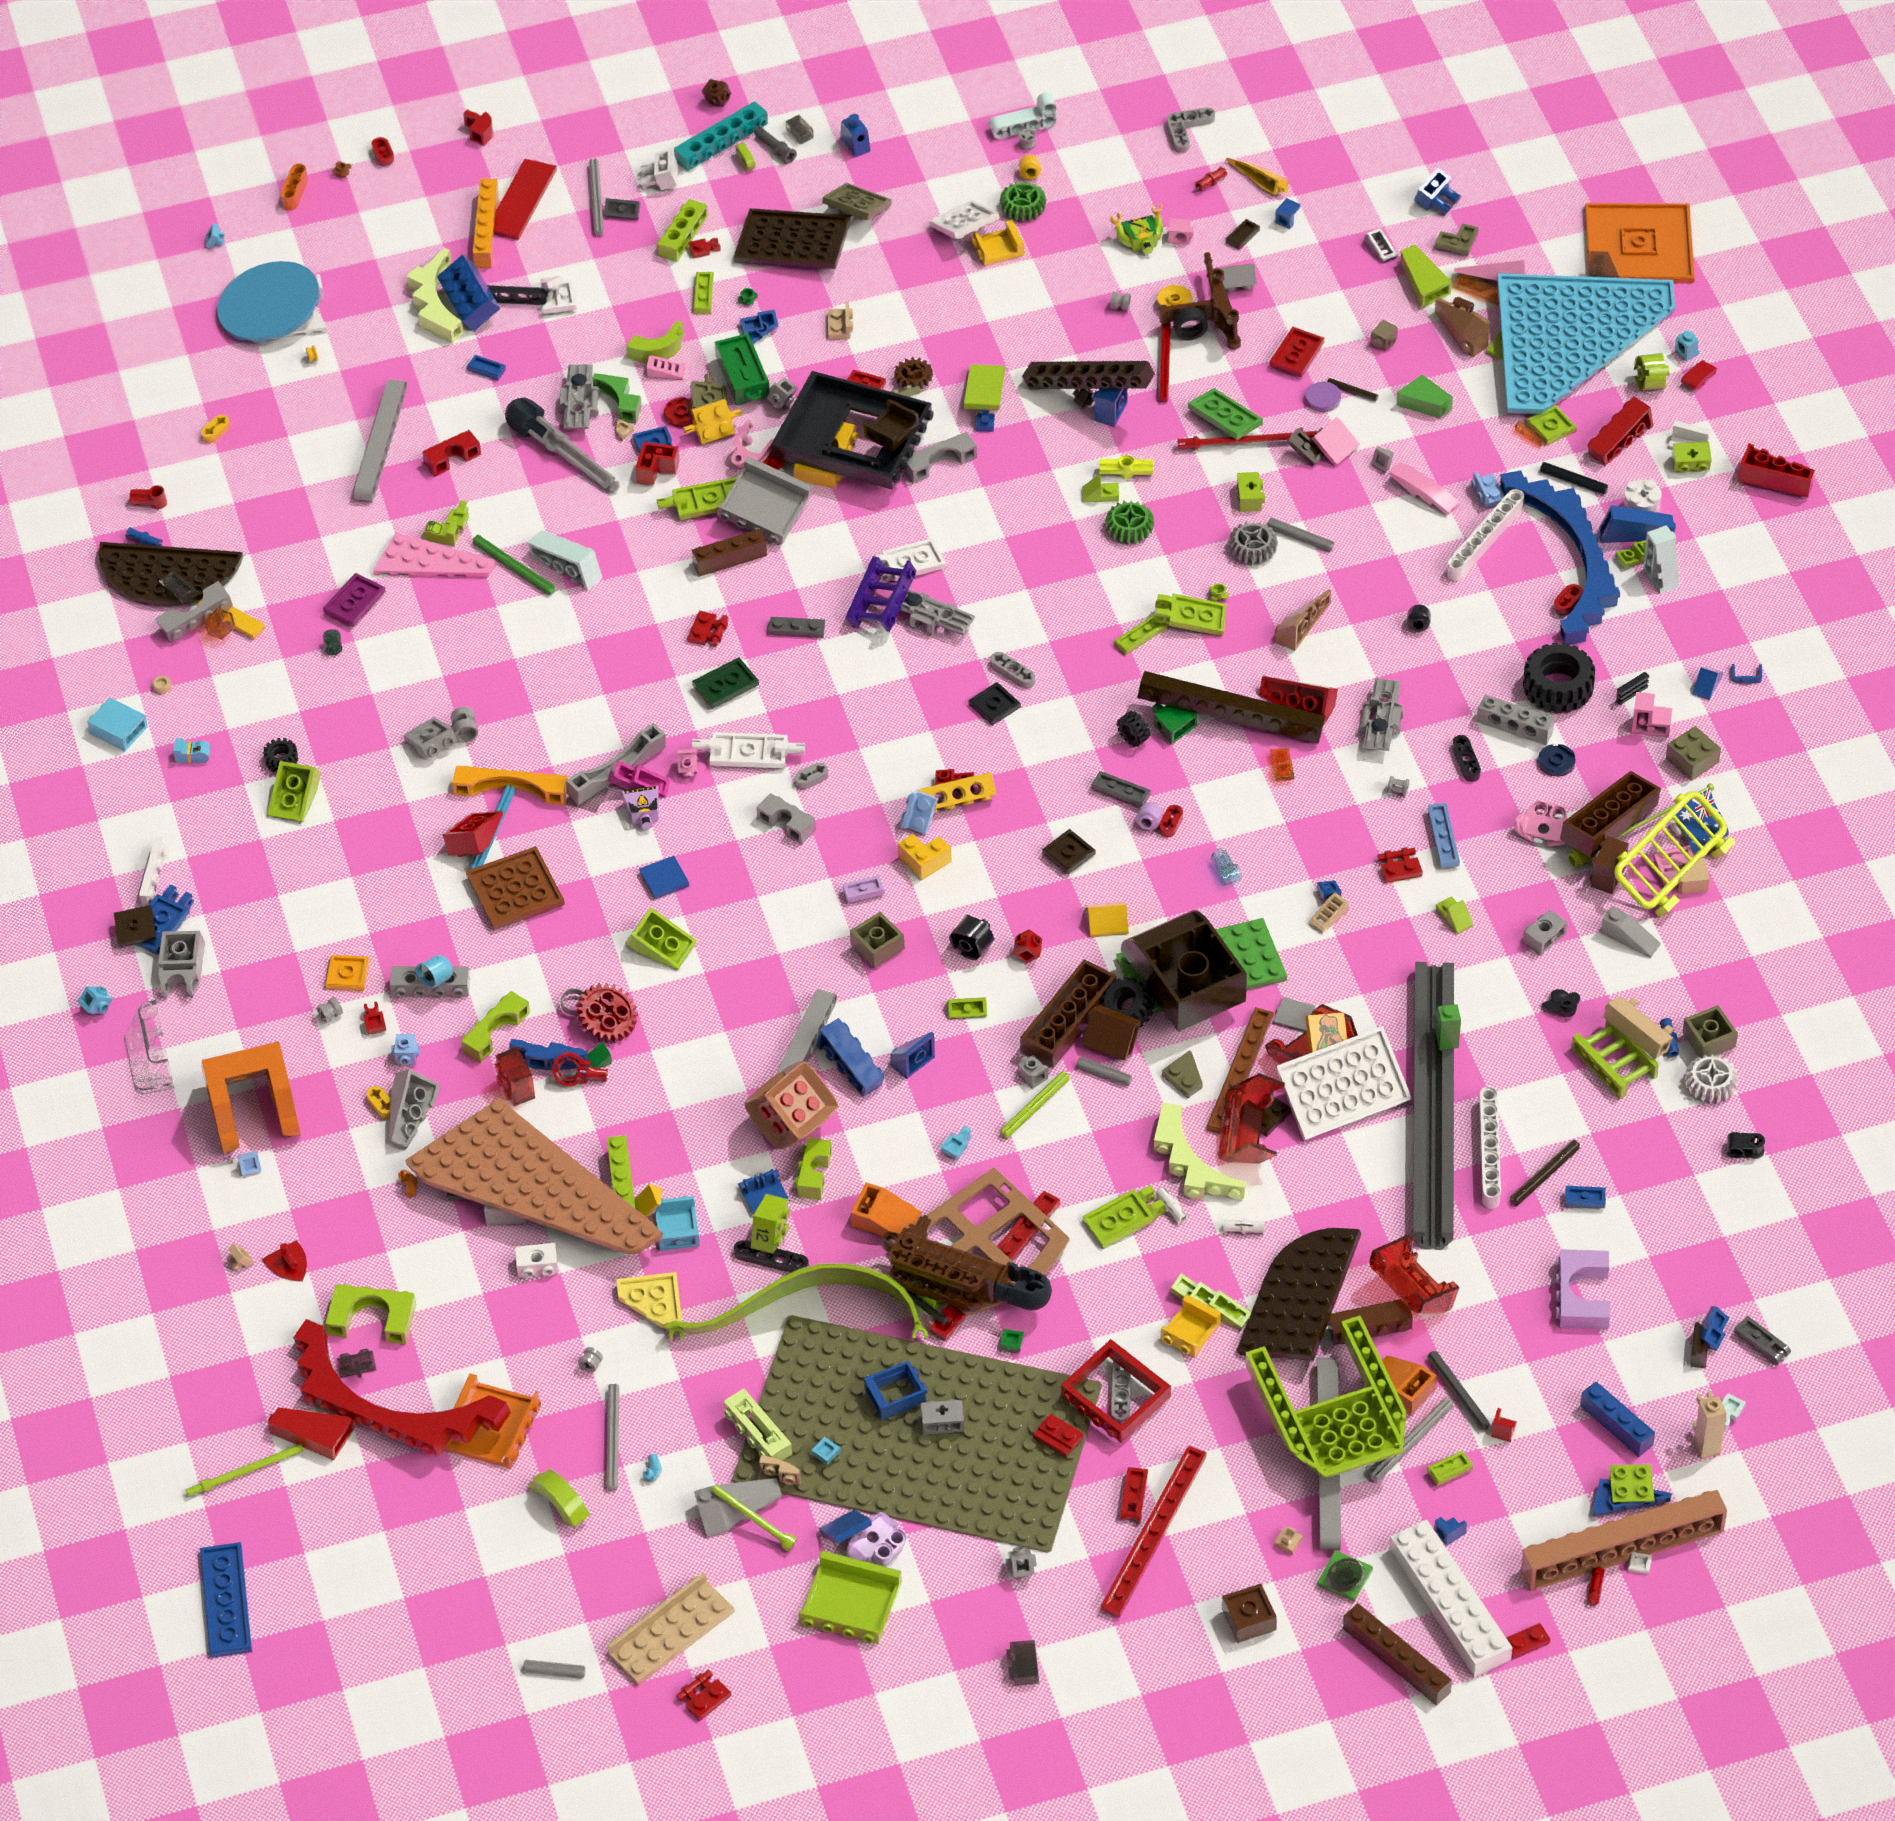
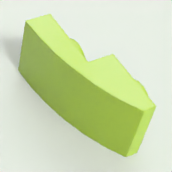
[1614,540,1646,569]

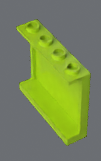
[798,1551,902,1644]

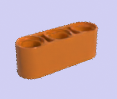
[281,163,308,210]

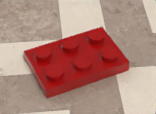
[1270,326,1325,377]

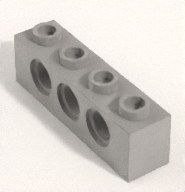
[1477,695,1555,745]
[390,966,470,997]

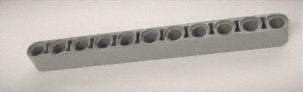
[1317,1357,1341,1550]

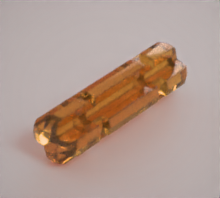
[1515,421,1546,447]

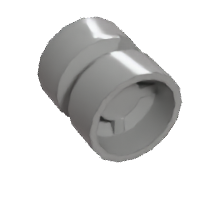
[451,707,478,742]

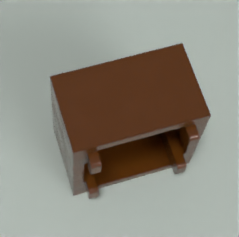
[1590,836,1629,894]
[1222,1583,1277,1643]

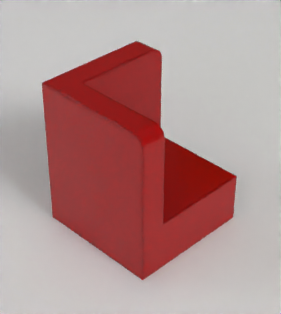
[1491,1408,1517,1442]

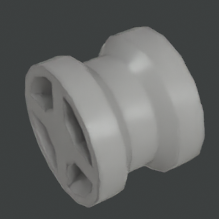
[1019,129,1036,150]
[578,1347,603,1373]

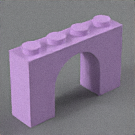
[1555,1249,1610,1329]

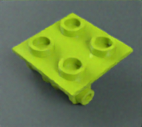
[1609,1464,1654,1503]

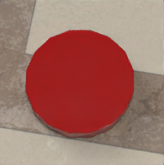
[664,397,693,427]

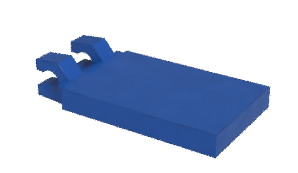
[135,884,194,955]

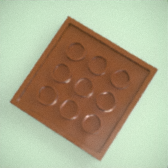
[466,846,565,930]

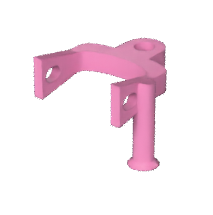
[731,420,773,469]

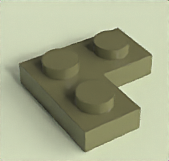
[1435,223,1479,256]

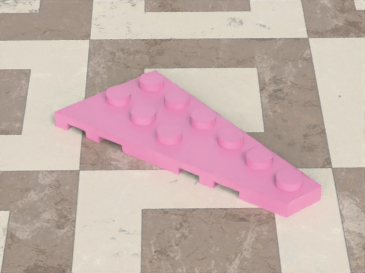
[373,532,496,578]

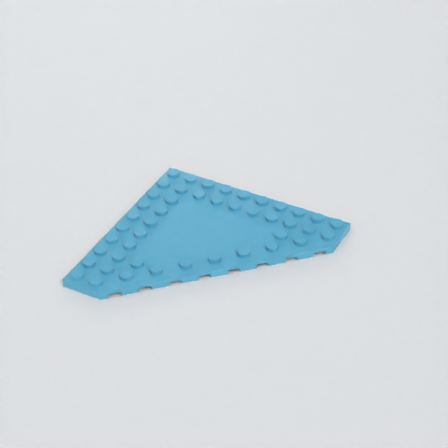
[1497,273,1675,414]

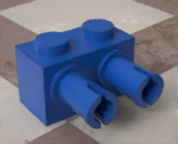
[1414,168,1461,215]

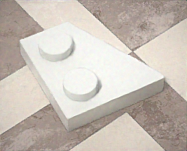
[542,280,576,314]

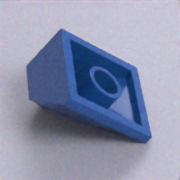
[890,1031,935,1079]

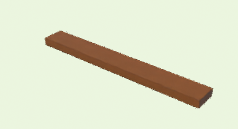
[1207,1007,1274,1135]

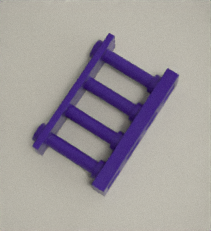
[845,556,917,632]

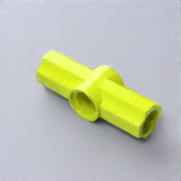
[1099,455,1154,479]

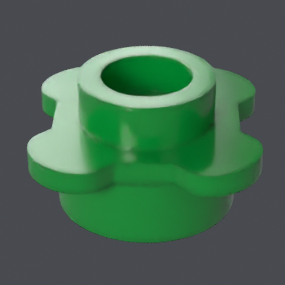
[738,288,758,305]

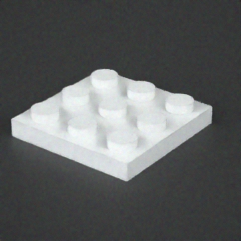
[929,200,1000,239]

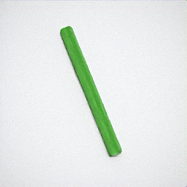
[473,534,556,595]

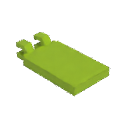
[1153,593,1226,636]
[1082,1185,1166,1249]

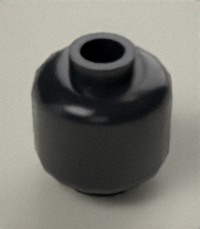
[1407,604,1431,632]

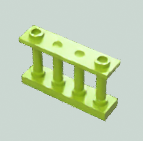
[1571,1020,1659,1099]

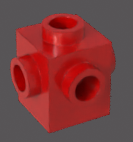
[1013,929,1043,964]

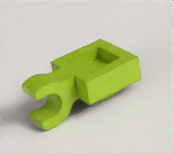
[446,500,469,530]

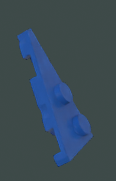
[1592,1478,1672,1516]

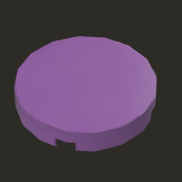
[1305,382,1341,412]

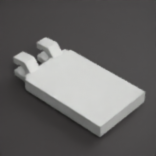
[870,538,946,583]

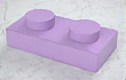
[843,875,885,903]

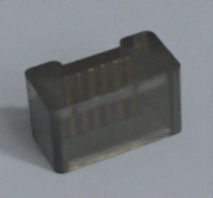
[786,115,814,144]

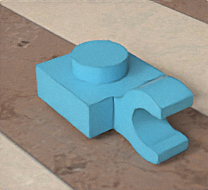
[940,1126,972,1160]

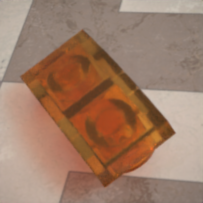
[1270,747,1295,781]

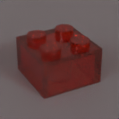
[494,1047,535,1106]

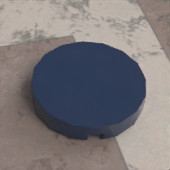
[1538,744,1576,777]

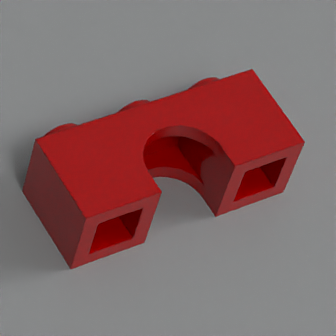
[422,430,481,477]

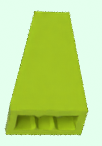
[1400,244,1452,308]

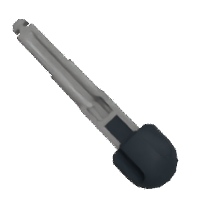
[505,397,620,492]

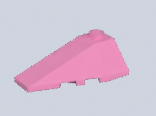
[1454,259,1527,281]

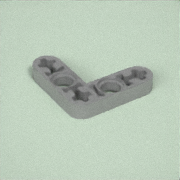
[1167,107,1215,153]

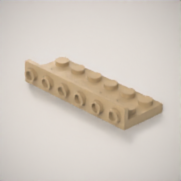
[607,1573,735,1686]

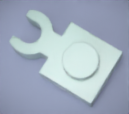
[1722,1394,1746,1430]

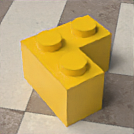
[898,834,952,880]

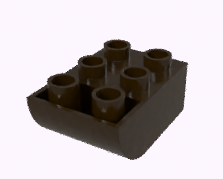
[1121,910,1247,1032]

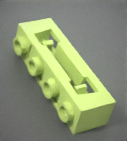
[723,1389,792,1460]

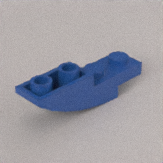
[509,1039,589,1070]

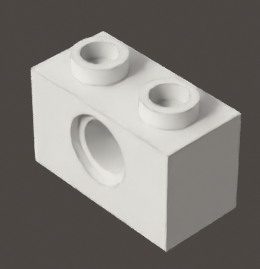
[515,1243,558,1278]

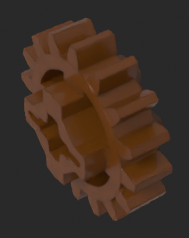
[894,357,933,389]

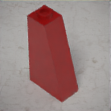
[268,1407,354,1460]

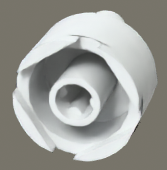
[1623,479,1661,513]

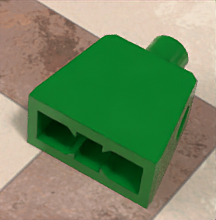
[1152,703,1197,745]

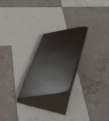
[1690,1322,1708,1368]

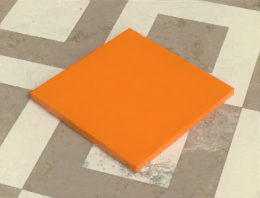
[1585,203,1695,283]

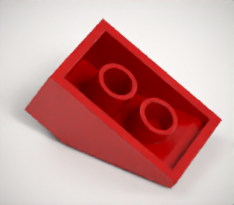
[442,811,503,857]

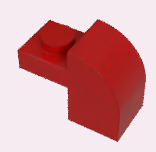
[463,109,493,146]

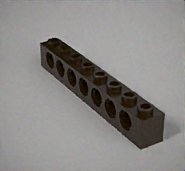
[1022,361,1155,389]

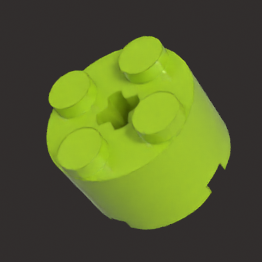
[1634,353,1670,391]

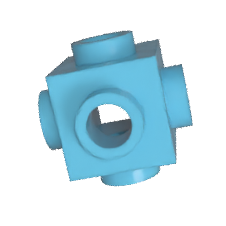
[77,986,113,1014]

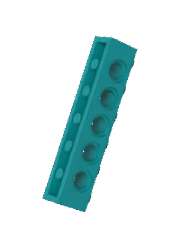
[674,101,768,171]

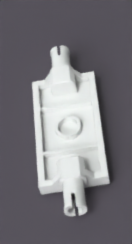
[692,732,805,768]

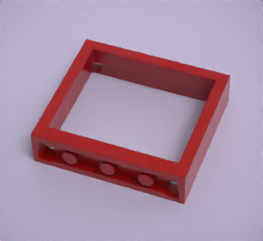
[1061,1339,1171,1443]

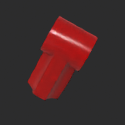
[129,485,167,509]

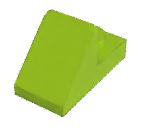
[1082,474,1119,502]
[1436,896,1473,934]

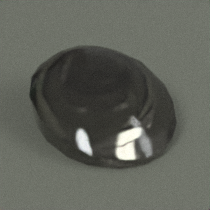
[1326,1558,1365,1592]

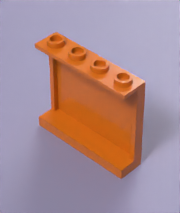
[443,1373,541,1469]

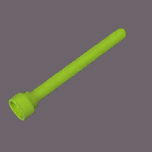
[711,1485,798,1552]

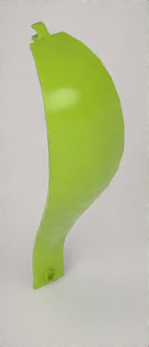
[666,1263,928,1341]

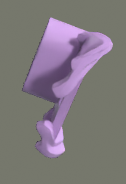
[846,1512,907,1567]

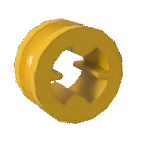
[305,345,318,363]

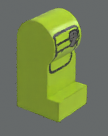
[423,520,459,546]

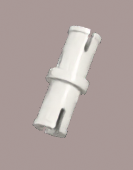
[1156,1188,1188,1224]
[1224,1218,1265,1234]

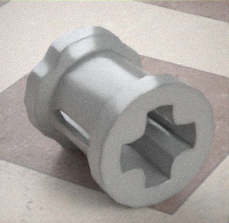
[1387,776,1410,796]

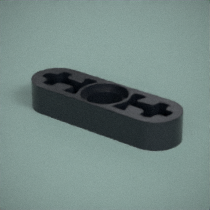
[1452,735,1481,782]

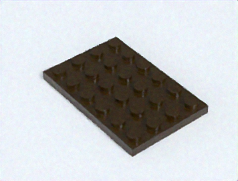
[734,208,851,269]

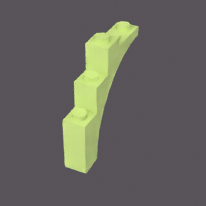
[407,248,463,343]
[1154,1103,1246,1199]

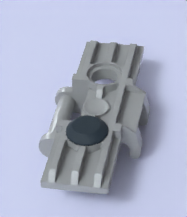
[559,364,600,429]
[888,589,975,635]
[1358,678,1404,751]

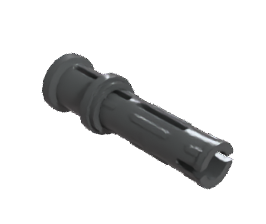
[754,126,797,163]

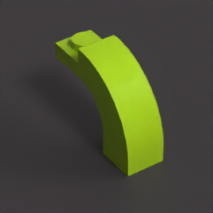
[626,320,685,363]
[528,1469,590,1527]

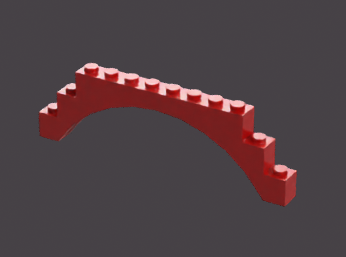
[293,1319,511,1457]

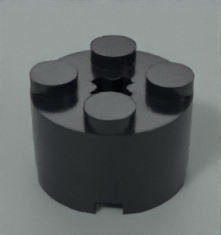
[949,915,995,960]

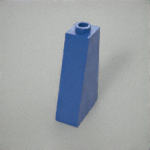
[1598,505,1676,543]

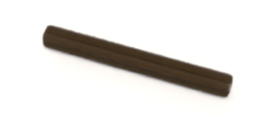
[1510,1139,1580,1206]

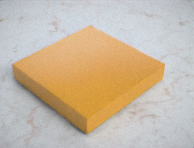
[325,955,370,991]

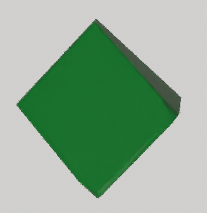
[588,1042,612,1068]

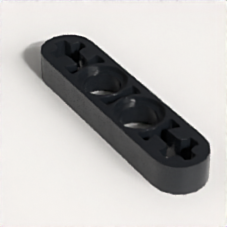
[487,285,548,305]
[734,1240,809,1273]

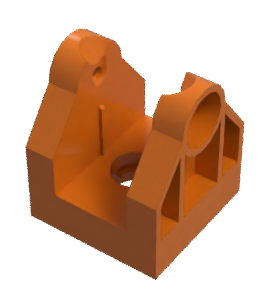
[201,1041,301,1154]

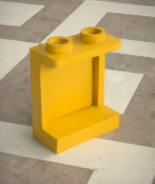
[971,220,1024,266]
[1160,1294,1221,1358]

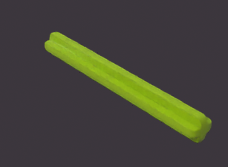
[1000,1071,1070,1138]

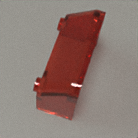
[1218,1073,1285,1164]

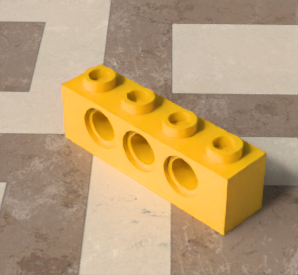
[916,772,996,813]

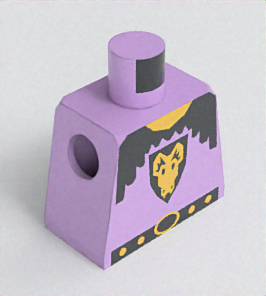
[622,786,659,830]

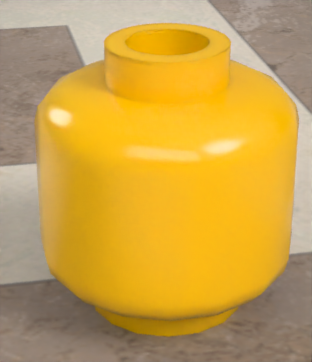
[1018,154,1041,180]

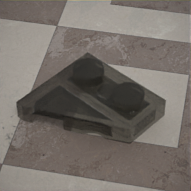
[1589,251,1620,278]

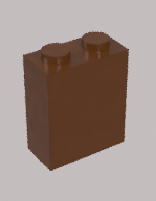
[1082,1005,1141,1061]

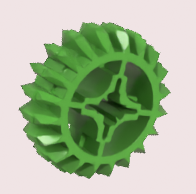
[1000,181,1047,222]
[1105,500,1154,544]

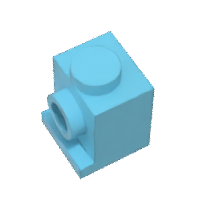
[1675,330,1700,361]

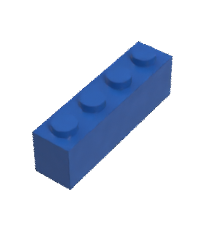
[1580,1381,1655,1457]

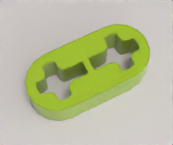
[735,142,756,171]

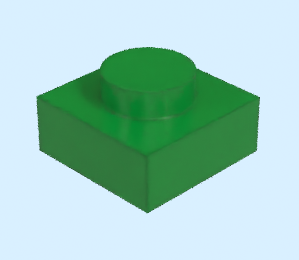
[1000,1329,1024,1353]

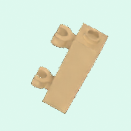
[1603,996,1675,1059]
[1692,1390,1727,1459]

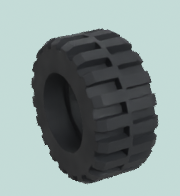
[1523,642,1595,713]

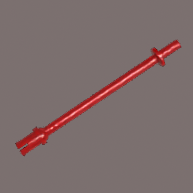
[1177,427,1317,450]

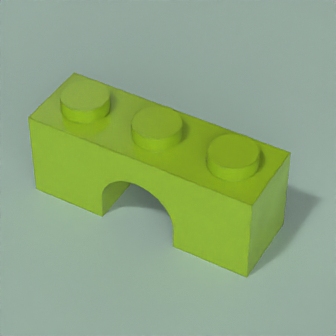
[794,1137,832,1200]

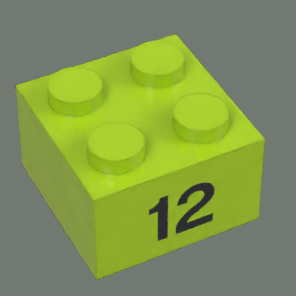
[751,1194,791,1254]

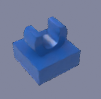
[976,410,995,432]

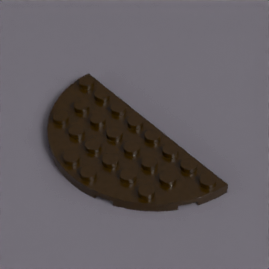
[99,542,244,606]

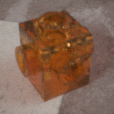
[204,608,236,640]

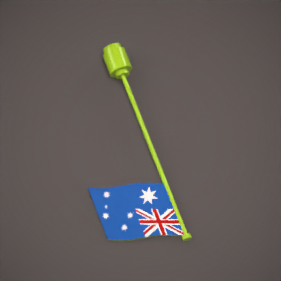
[1568,783,1729,867]

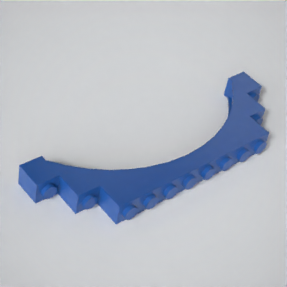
[1499,470,1620,645]

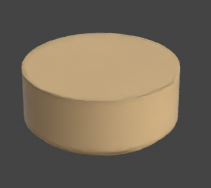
[152,676,172,694]

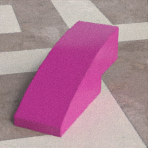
[608,760,671,797]

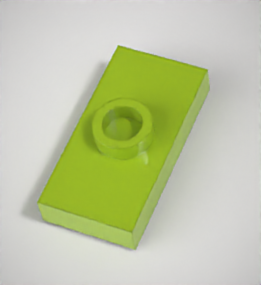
[1427,1450,1473,1486]

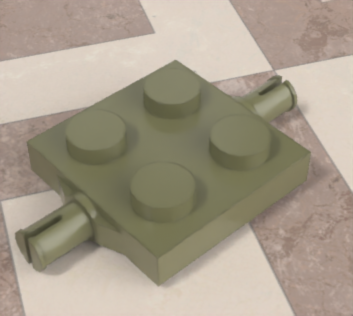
[690,373,727,409]

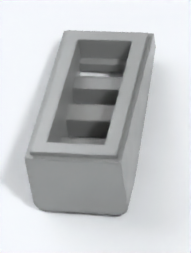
[1364,228,1398,262]

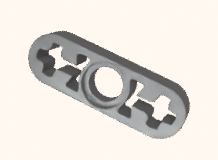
[990,652,1035,689]

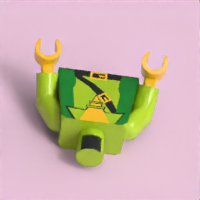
[1110,203,1163,254]

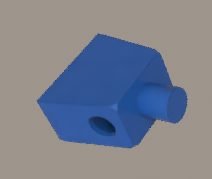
[840,114,871,158]

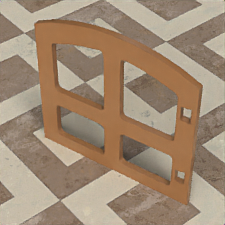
[890,1167,1070,1316]

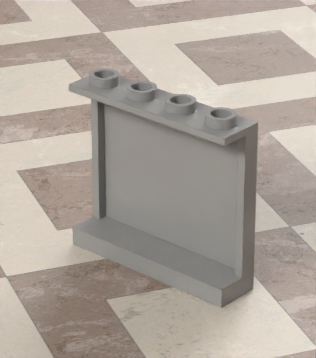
[717,456,812,545]

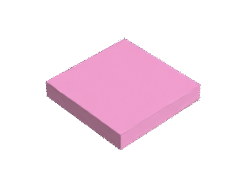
[1311,417,1360,466]

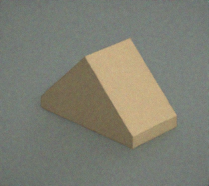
[1678,857,1710,894]

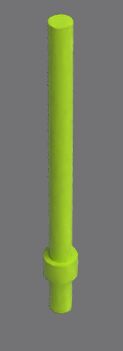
[185,1444,304,1497]

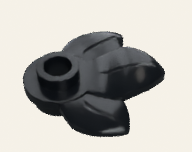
[1542,989,1581,1017]

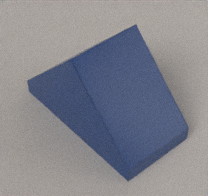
[1692,666,1723,700]

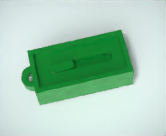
[714,333,770,405]

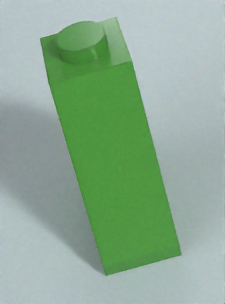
[1396,374,1453,418]
[1433,1004,1461,1050]

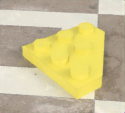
[616,1272,682,1328]

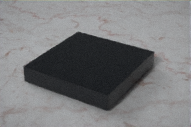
[969,682,1021,726]

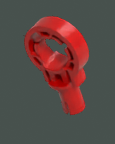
[552,1052,608,1086]

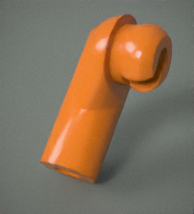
[398,1170,418,1198]

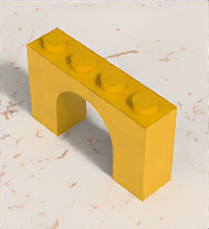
[794,423,858,488]

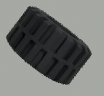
[1101,977,1155,1028]

